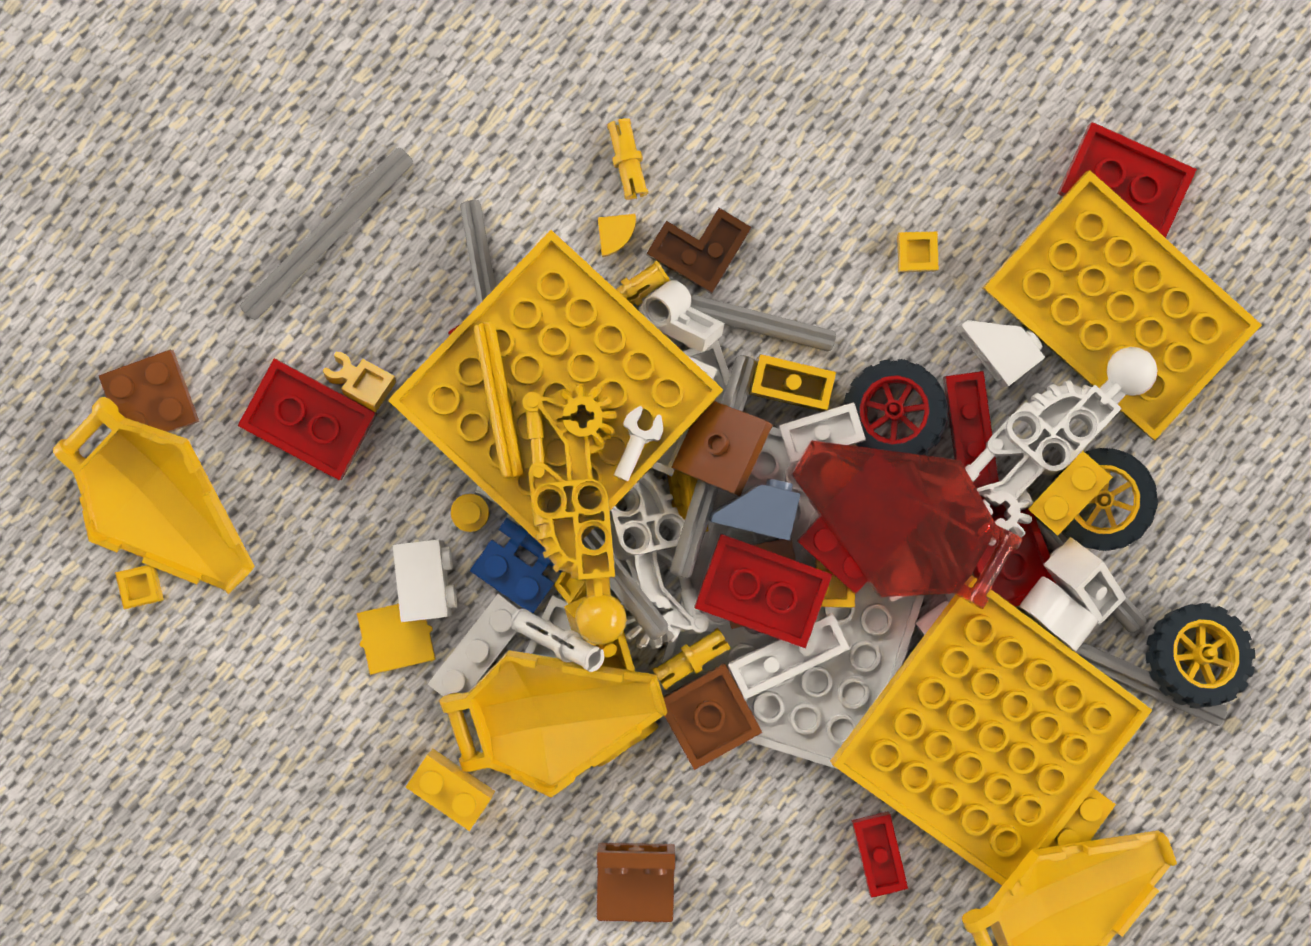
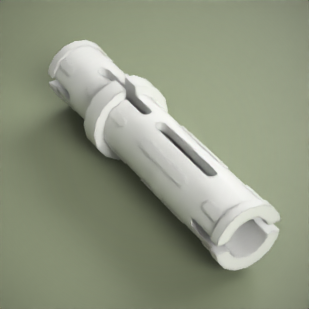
[511,608,604,672]

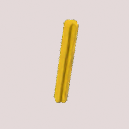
[474,322,523,479]

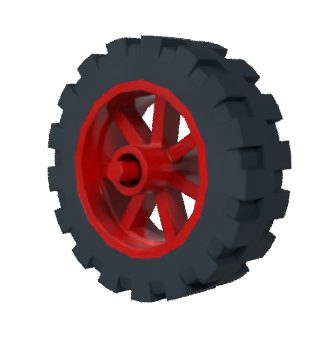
[844,359,949,464]

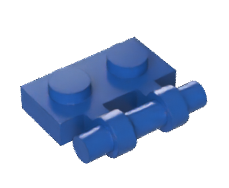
[470,518,563,614]

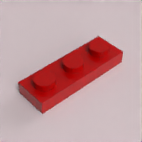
[943,371,999,490]

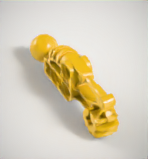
[522,384,627,645]

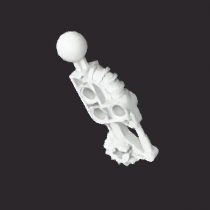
[939,347,1158,546]
[610,468,709,649]

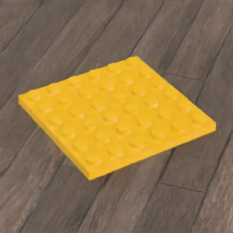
[388,230,724,547]
[830,574,1152,885]

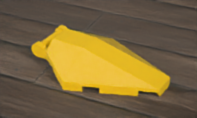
[53,397,255,594]
[439,650,667,798]
[962,830,1177,946]

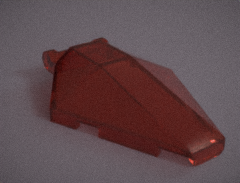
[791,440,1022,609]

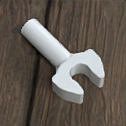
[614,406,663,481]

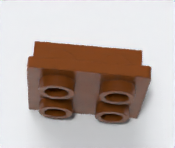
[597,843,675,922]

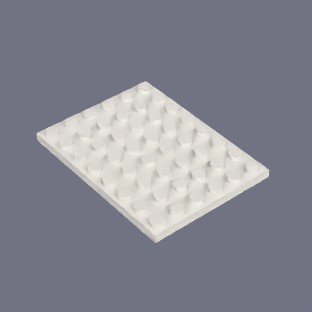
[658,427,952,769]

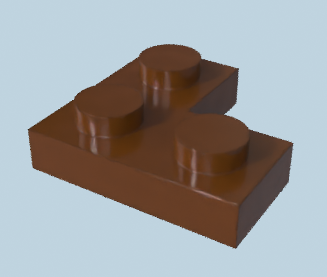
[646,208,752,294]

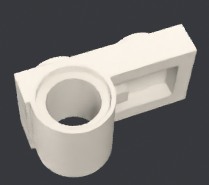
[639,281,725,352]

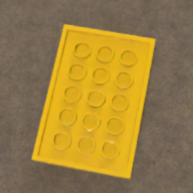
[982,170,1262,440]

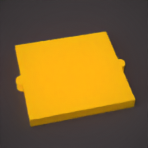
[357,604,436,675]

